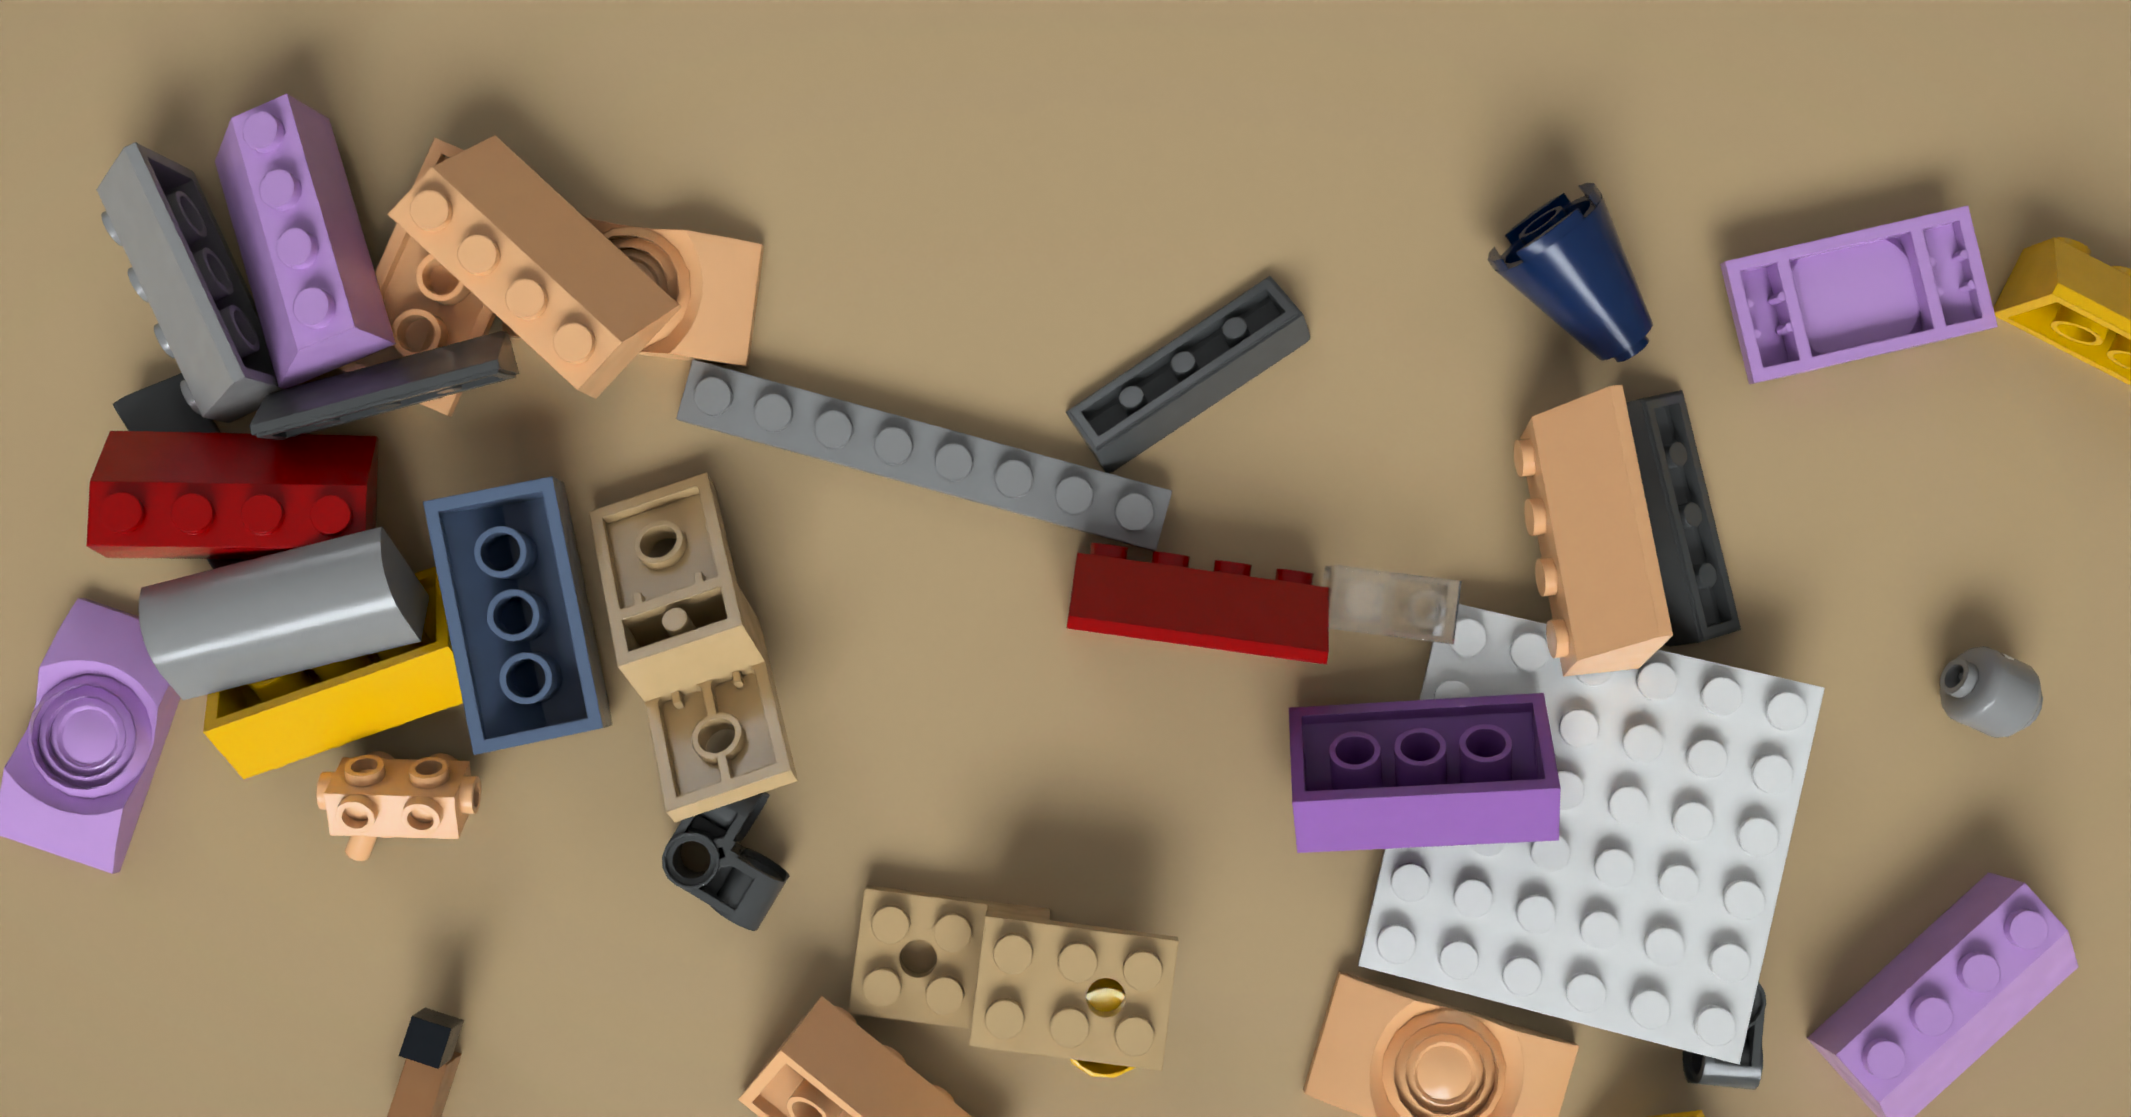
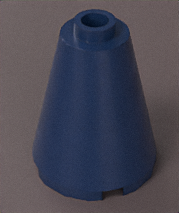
[1487,183,1653,362]

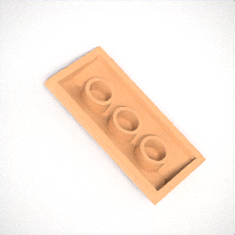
[338,138,496,417]

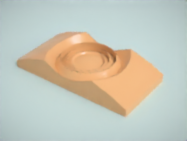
[502,218,764,368]
[1303,971,1579,1117]

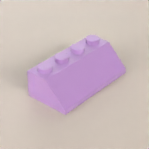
[215,94,396,389]
[1807,872,2079,1117]

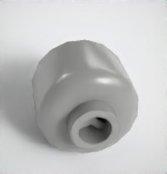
[1940,646,2043,738]

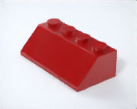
[86,431,379,559]
[1066,543,1329,665]

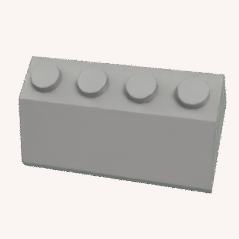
[96,142,294,423]

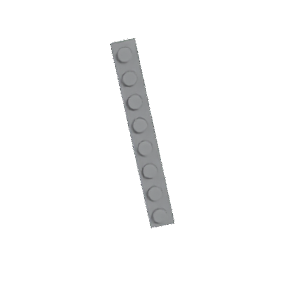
[676,359,1172,551]

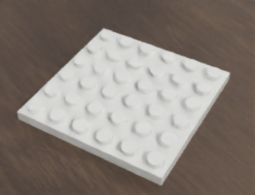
[1358,600,1825,1065]

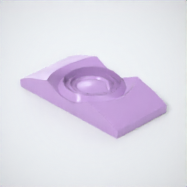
[1720,205,1998,385]
[0,598,180,874]

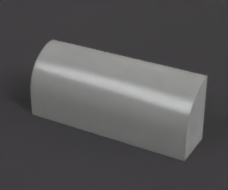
[138,527,430,700]

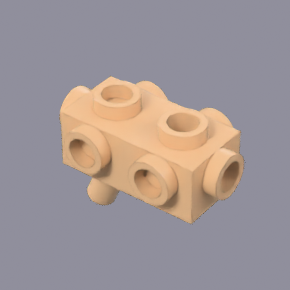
[316,751,481,861]

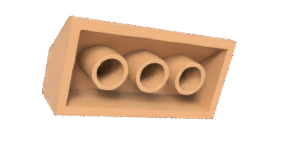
[387,135,681,399]
[1514,385,1673,677]
[738,996,972,1117]

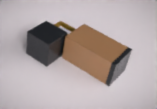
[387,1007,464,1117]

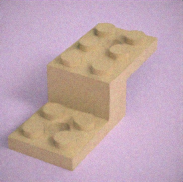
[589,472,798,822]
[848,885,1179,1071]

